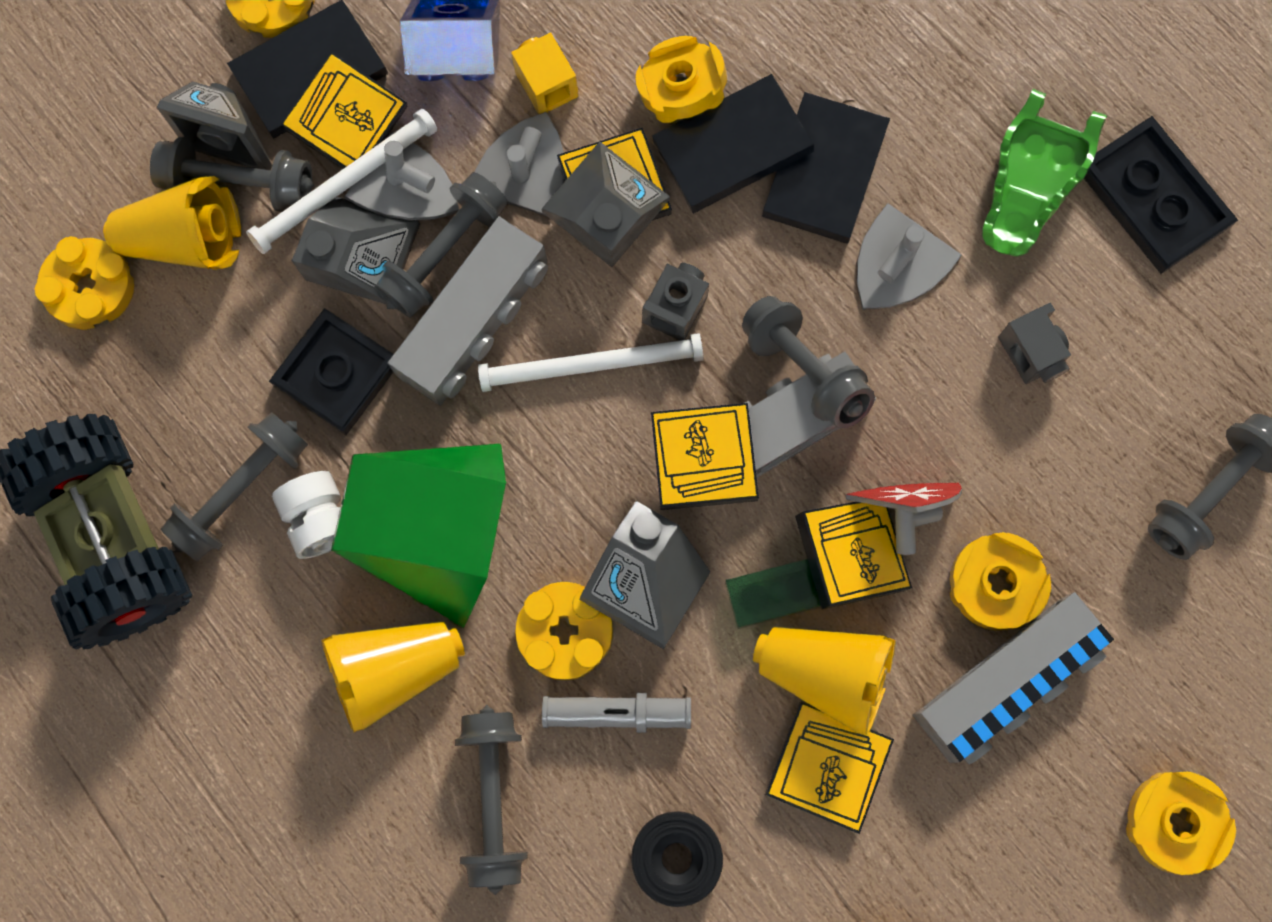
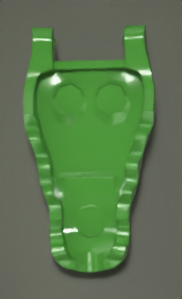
[982,89,1108,257]

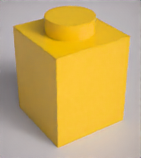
[511,32,579,114]

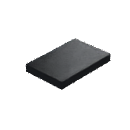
[227,0,388,139]
[652,74,814,214]
[762,92,890,244]
[1083,116,1238,274]

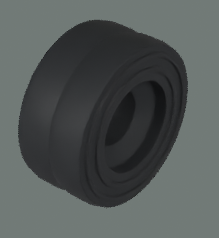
[631,811,723,907]

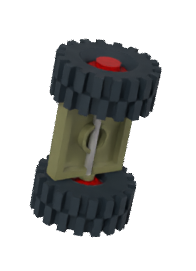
[0,414,192,650]

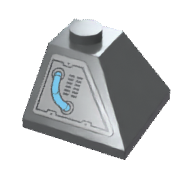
[157,81,272,170]
[541,142,670,267]
[292,197,420,304]
[579,501,710,649]

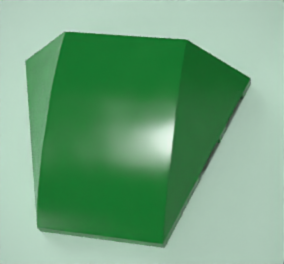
[331,443,506,628]

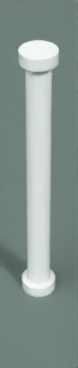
[246,109,437,254]
[478,333,703,392]

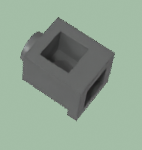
[642,263,709,341]
[998,302,1071,384]

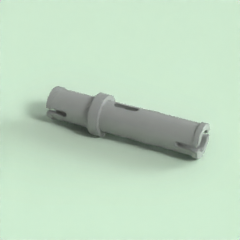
[542,693,691,733]

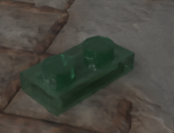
[725,559,821,629]

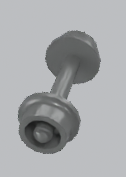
[150,136,314,212]
[374,172,508,318]
[742,296,875,428]
[160,412,308,561]
[1148,414,1272,560]
[455,705,528,895]

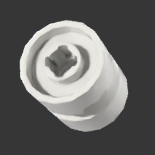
[272,471,341,559]

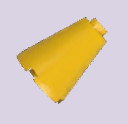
[103,176,241,270]
[321,622,465,733]
[753,627,896,735]

